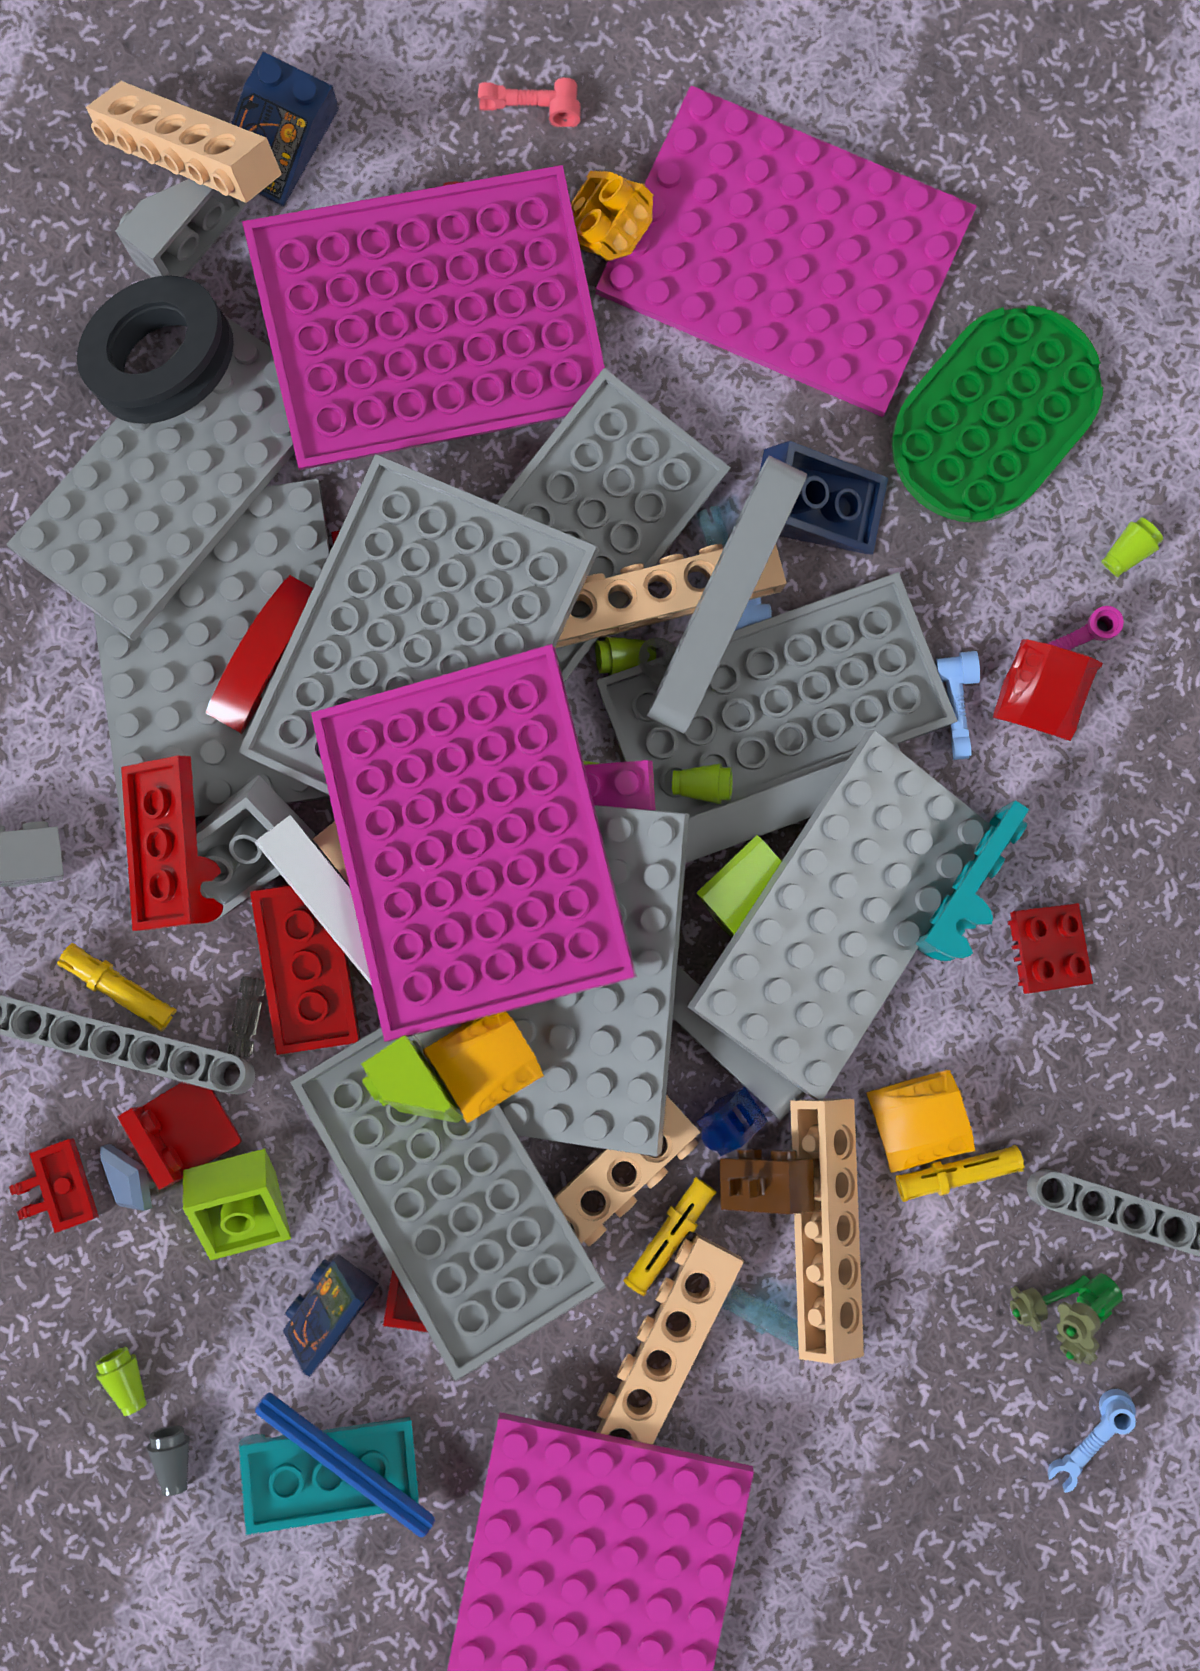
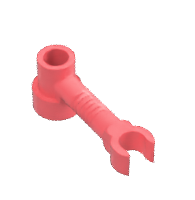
[478,78,581,127]

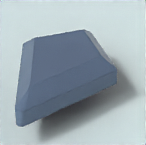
[100,1144,156,1211]

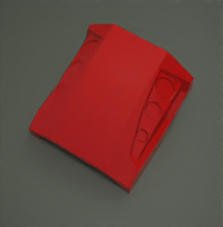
[992,639,1103,741]

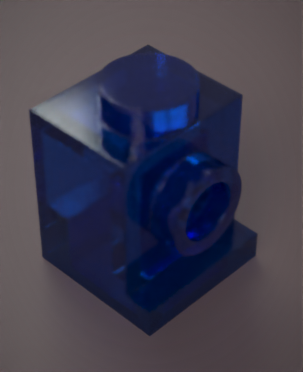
[697,1086,768,1156]

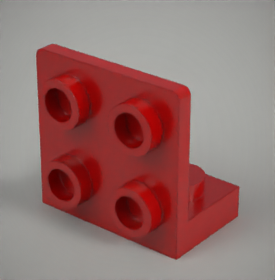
[117,1082,242,1190]

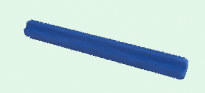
[255,1392,435,1538]

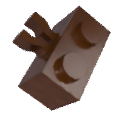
[720,1148,815,1215]

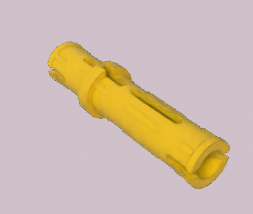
[57,943,177,1032]
[895,1145,1024,1202]
[623,1177,717,1296]

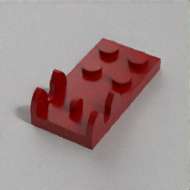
[121,755,223,931]
[250,885,361,1055]

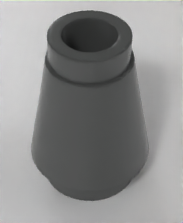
[146,1426,190,1496]

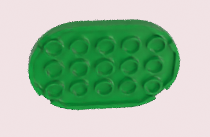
[892,305,1104,522]

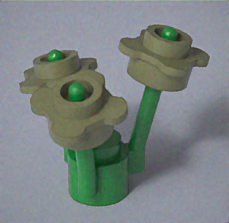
[1010,1273,1123,1365]

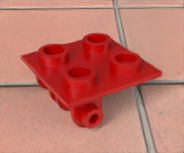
[1007,903,1093,994]

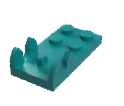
[916,800,1030,961]
[239,1417,419,1535]

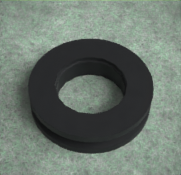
[77,276,234,424]

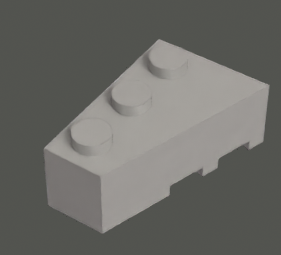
[0,821,63,888]

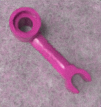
[1047,606,1124,650]

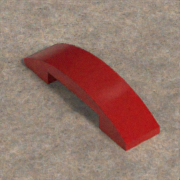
[206,575,313,734]

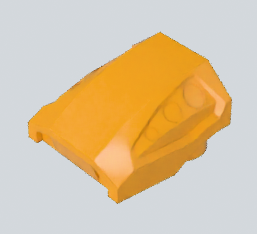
[571,171,653,261]
[422,1012,544,1123]
[866,1069,975,1173]

